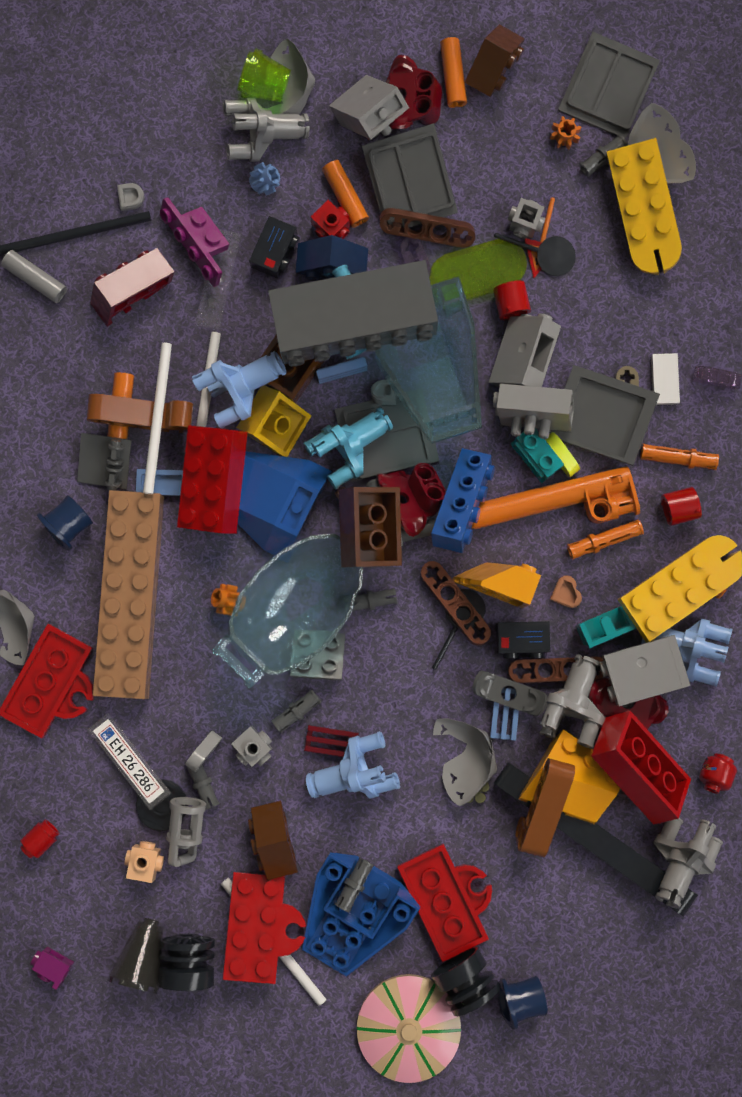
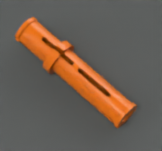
[640,444,719,470]
[567,519,644,560]

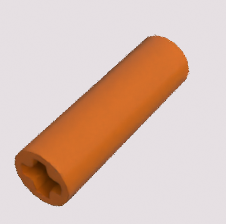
[440,37,467,108]
[322,160,369,228]
[107,372,134,439]

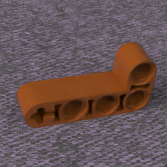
[87,394,193,433]
[515,758,575,858]

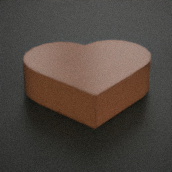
[550,576,582,608]

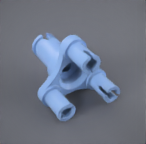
[192,351,286,429]
[642,619,733,687]
[306,731,400,799]

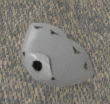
[263,38,315,114]
[628,103,696,183]
[0,590,35,665]
[433,718,497,806]

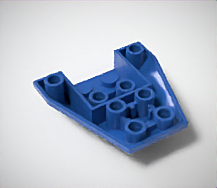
[238,451,332,562]
[302,852,420,976]

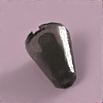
[107,918,163,994]

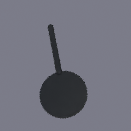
[494,233,576,276]
[432,589,486,670]

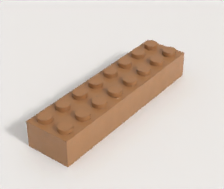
[93,490,164,699]

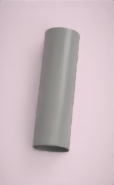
[1,250,67,303]

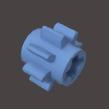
[249,162,280,196]

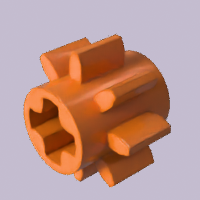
[550,116,582,150]
[211,584,243,616]

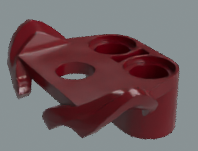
[386,55,442,129]
[377,463,446,537]
[589,678,669,732]

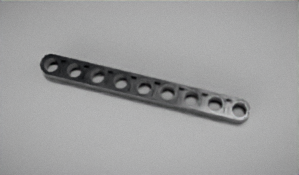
[494,762,698,917]

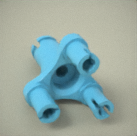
[303,407,393,489]

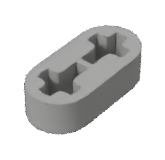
[185,730,222,772]

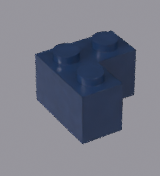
[296,235,368,281]

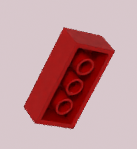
[177,425,248,534]
[591,710,691,824]

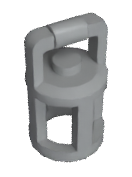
[166,797,206,867]

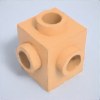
[124,841,164,883]

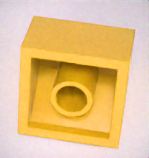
[236,385,312,457]

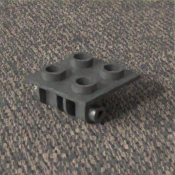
[77,433,132,491]
[290,630,345,681]

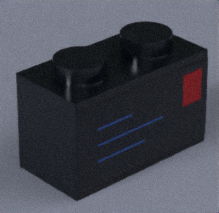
[249,216,300,279]
[496,621,551,658]

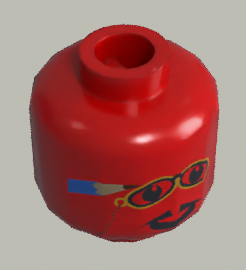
[699,753,737,794]

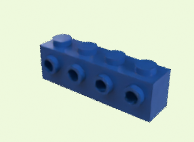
[431,448,495,553]

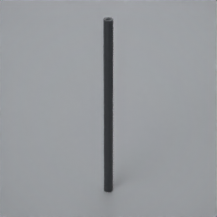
[0,211,152,256]

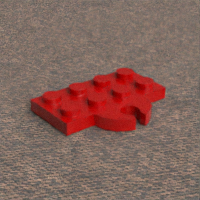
[0,624,94,739]
[397,843,492,962]
[222,872,306,984]

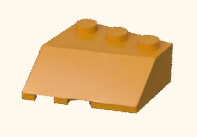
[452,562,541,608]
[518,729,620,824]

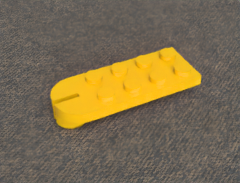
[607,138,682,275]
[617,535,742,643]

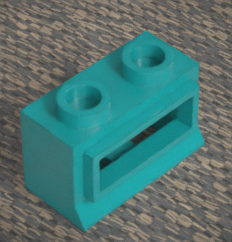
[510,428,564,483]
[575,606,636,648]

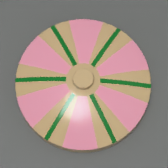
[357,974,461,1083]

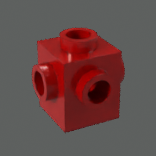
[311,200,350,239]

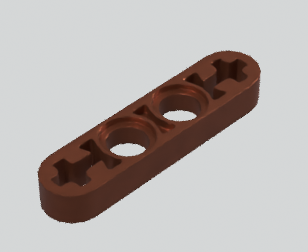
[380,208,475,248]
[421,561,491,646]
[508,657,603,683]

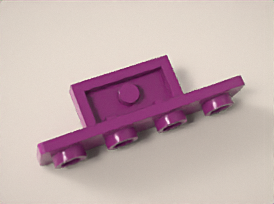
[160,197,229,287]

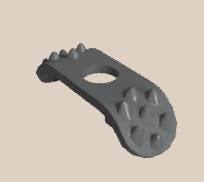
[473,671,547,716]

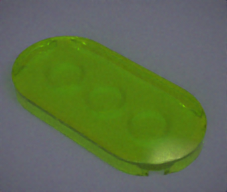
[429,239,527,304]

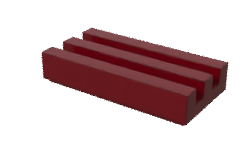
[304,725,359,757]

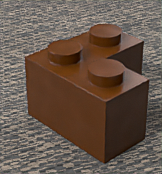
[464,24,525,97]
[248,800,298,880]

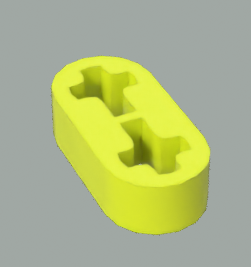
[545,432,580,477]

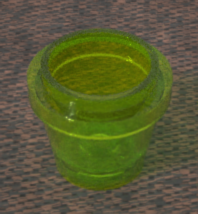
[237,48,291,103]

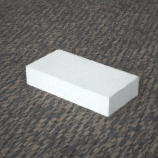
[651,353,680,405]

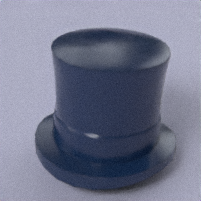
[37,495,93,551]
[498,976,548,1030]

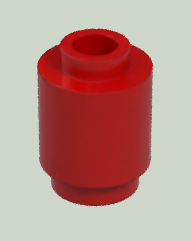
[20,819,60,858]

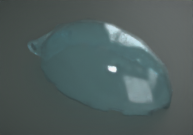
[212,534,363,688]

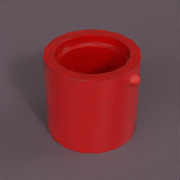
[493,280,531,320]
[661,487,702,526]

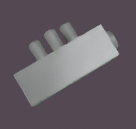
[329,75,409,140]
[489,313,561,387]
[493,384,574,439]
[599,635,690,706]

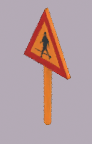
[524,197,555,278]

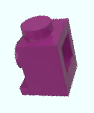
[30,947,74,990]

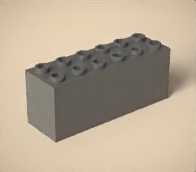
[268,260,438,366]

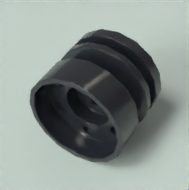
[159,933,215,991]
[431,947,501,1017]

